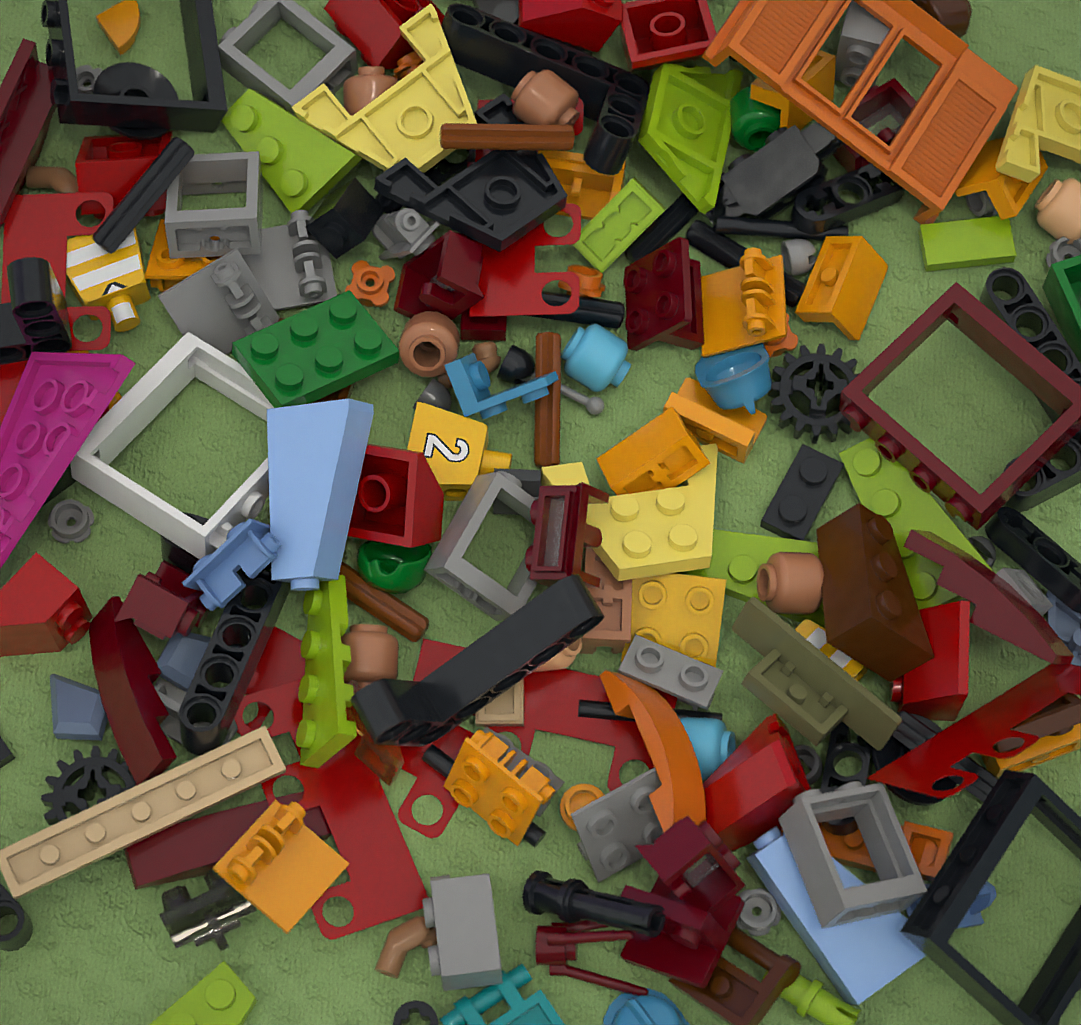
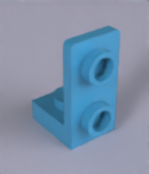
[444,353,559,420]

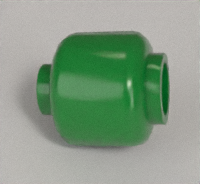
[730,86,781,152]

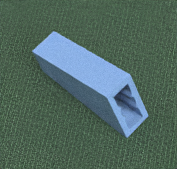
[267,398,374,591]
[746,826,926,1005]

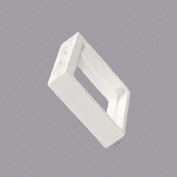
[70,332,274,560]

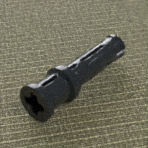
[522,871,666,937]

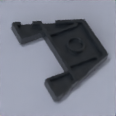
[374,93,568,252]

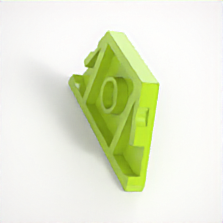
[638,63,743,214]

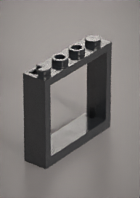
[41,0,227,133]
[900,769,1081,1025]

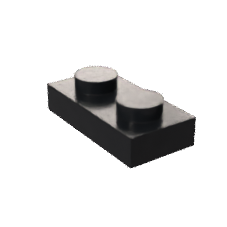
[760,444,844,541]

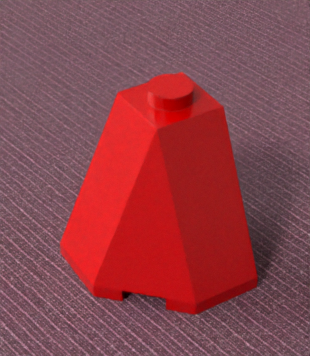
[703,713,812,852]

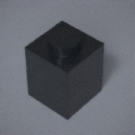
[305,177,385,259]

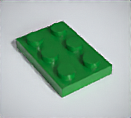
[232,290,399,408]

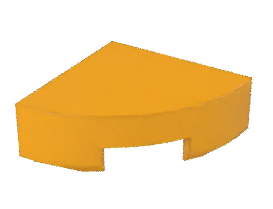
[96,0,141,56]

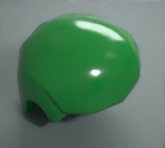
[357,540,432,594]

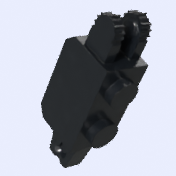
[705,122,845,225]

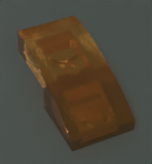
[346,679,404,786]

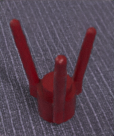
[535,920,649,996]

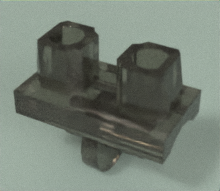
[159,870,257,951]

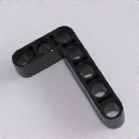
[441,3,650,175]
[0,257,72,365]
[980,267,1081,512]
[160,512,291,756]
[350,574,604,747]

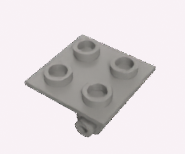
[242,210,337,311]
[158,247,279,355]
[571,767,664,883]

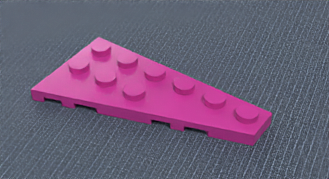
[0,352,136,569]

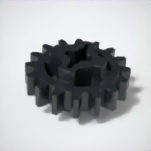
[767,343,869,444]
[41,746,137,825]

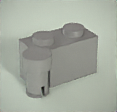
[423,873,503,991]

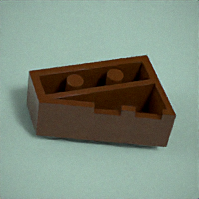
[816,503,935,682]

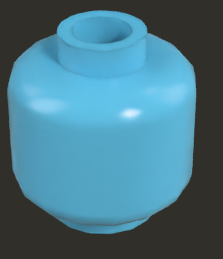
[561,324,631,392]
[680,717,736,781]

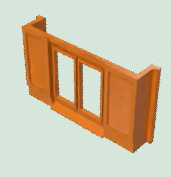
[701,0,1019,224]

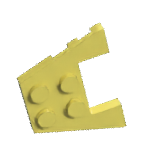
[292,4,477,173]
[996,65,1081,183]
[541,443,718,581]

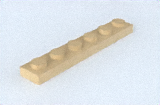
[0,726,286,900]

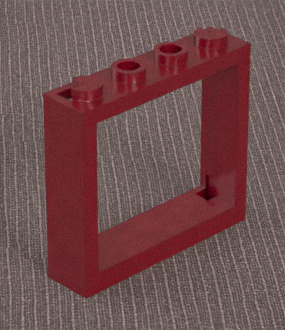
[839,282,1081,531]

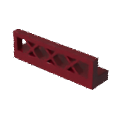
[0,38,57,228]

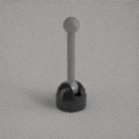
[497,345,604,415]

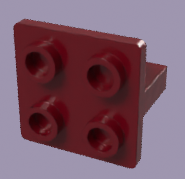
[623,237,704,351]
[620,875,745,988]

